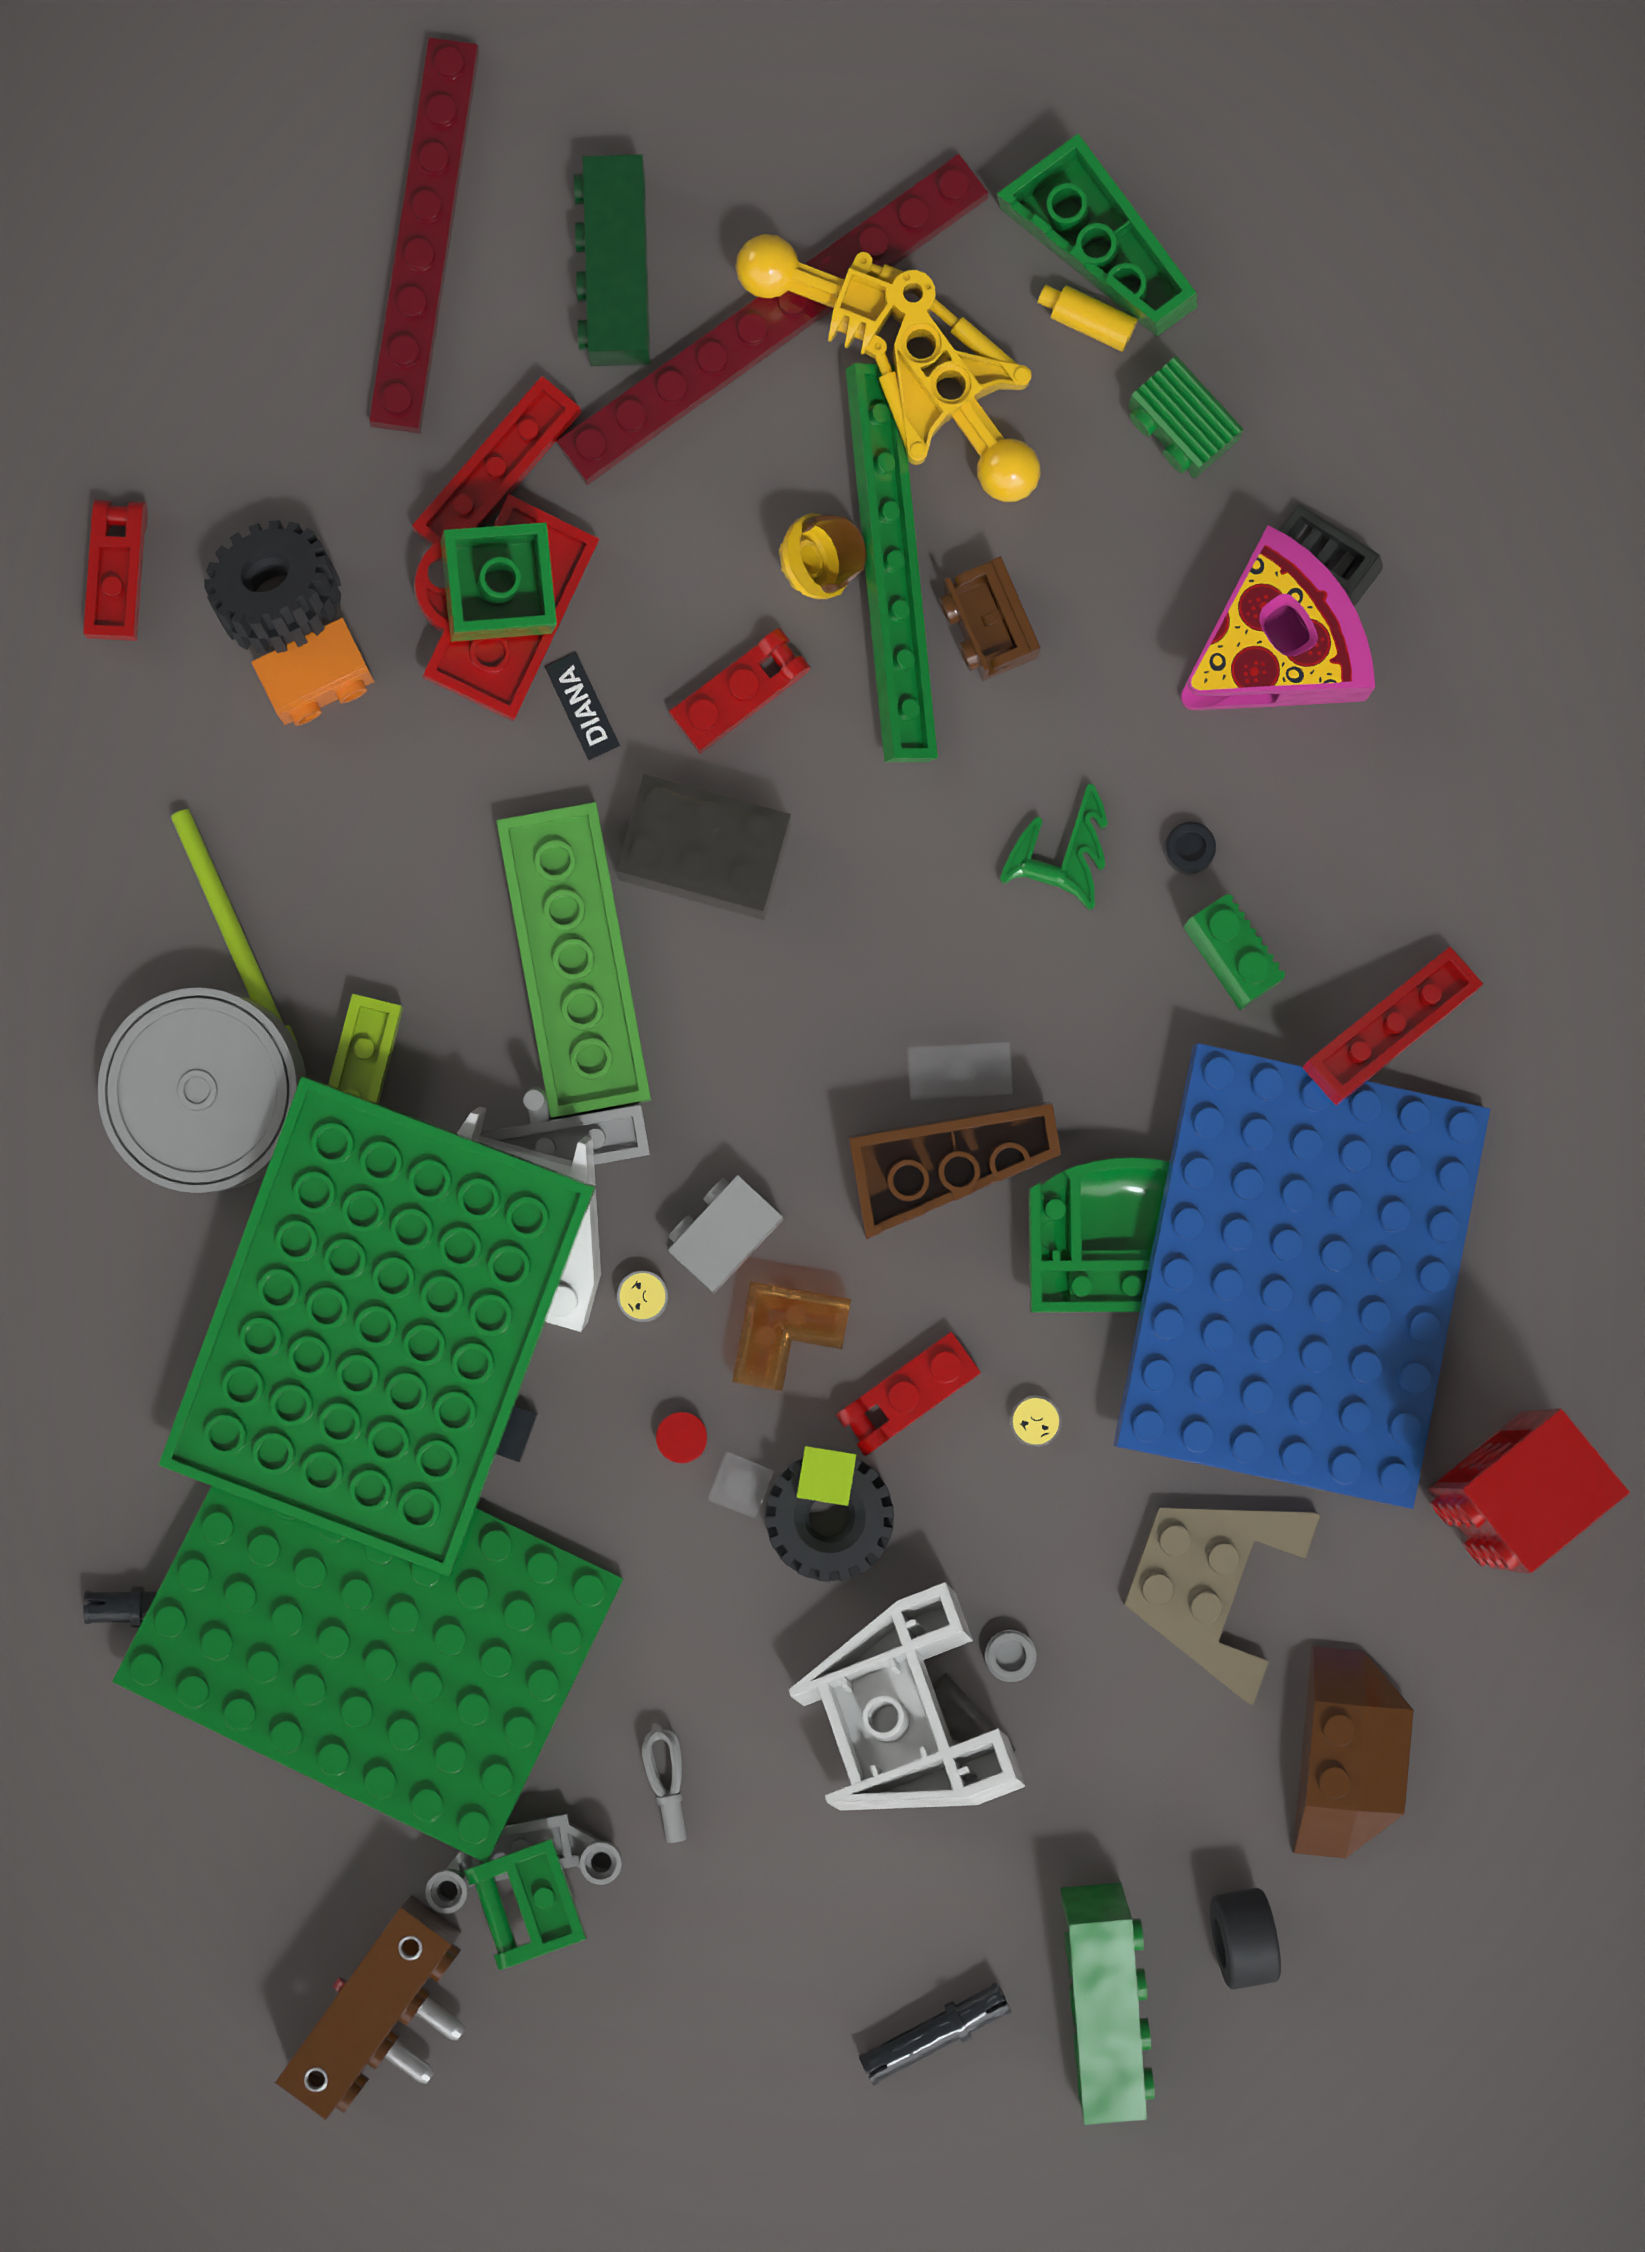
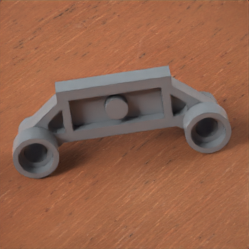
[425,1812,623,1913]

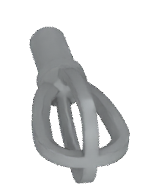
[642,1730,687,1843]

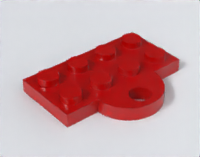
[414,494,600,721]

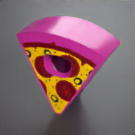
[1181,525,1375,710]

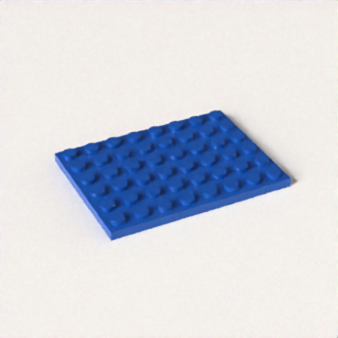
[1113,1043,1490,1509]

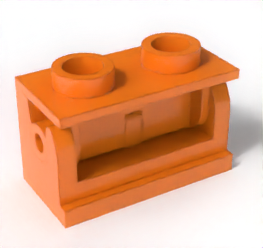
[251,617,375,726]

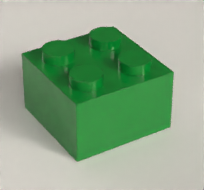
[441,522,557,642]

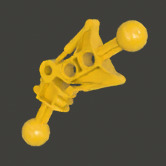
[735,234,1041,502]

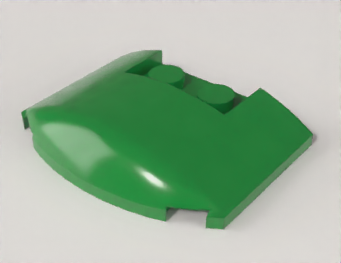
[1028,1158,1170,1313]

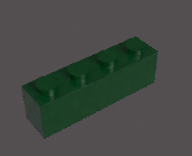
[574,154,650,367]

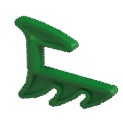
[1000,784,1108,911]

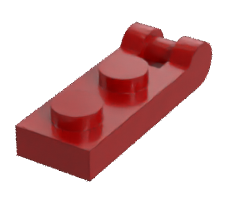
[83,499,148,641]
[669,628,811,754]
[835,1332,981,1457]

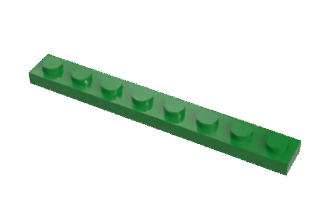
[845,363,938,762]

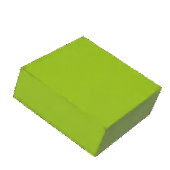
[797,1446,856,1506]

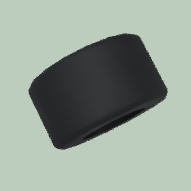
[1210,1888,1281,1989]

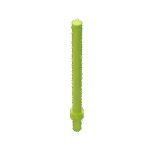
[171,809,298,1045]

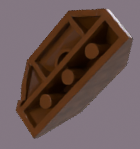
[1293,1646,1414,1859]

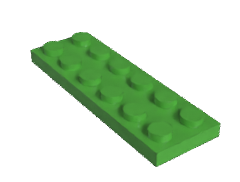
[496,802,652,1119]

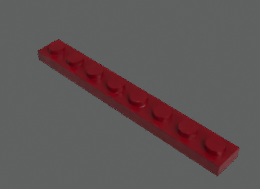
[369,37,480,434]

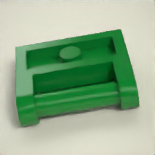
[464,1838,587,1970]

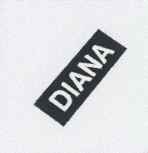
[544,652,620,761]

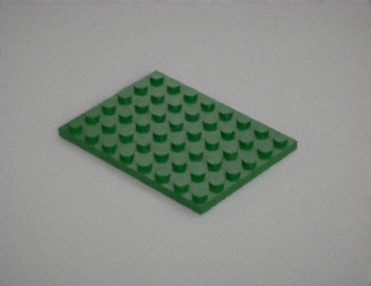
[158,1076,596,1576]
[112,1486,624,1863]

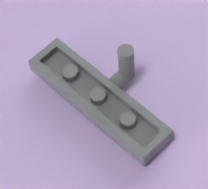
[479,1087,650,1165]

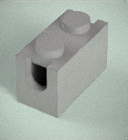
[668,1175,783,1294]

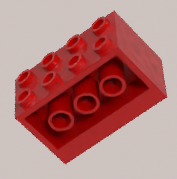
[1427,1408,1630,1574]

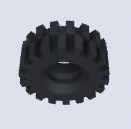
[204,520,342,654]
[765,1458,894,1582]

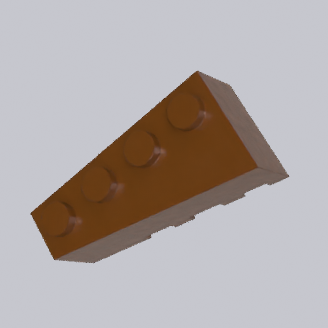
[848,1102,1061,1240]

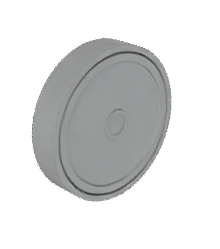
[97,988,306,1193]

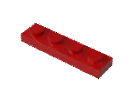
[412,376,581,546]
[1302,947,1483,1106]

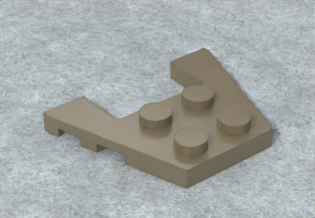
[1123,1508,1321,1705]

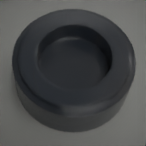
[1164,822,1216,874]

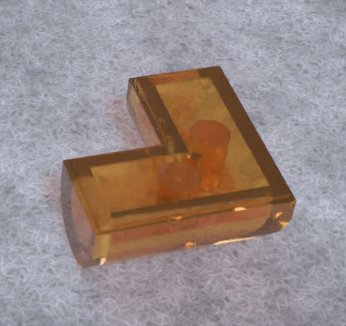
[732,1281,851,1392]

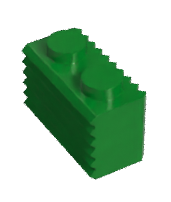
[1128,356,1244,479]
[1183,894,1286,1010]

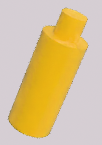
[1037,285,1138,352]

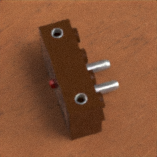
[275,1895,465,2120]

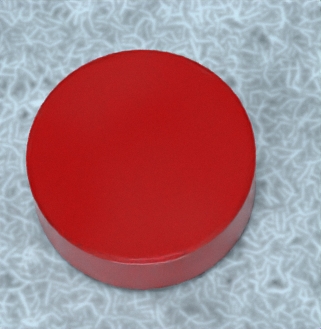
[656,1412,708,1464]

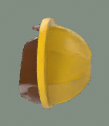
[778,513,867,599]

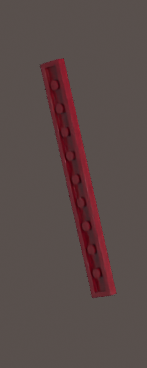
[557,154,988,485]

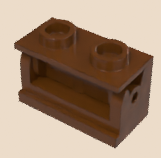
[939,556,1041,681]

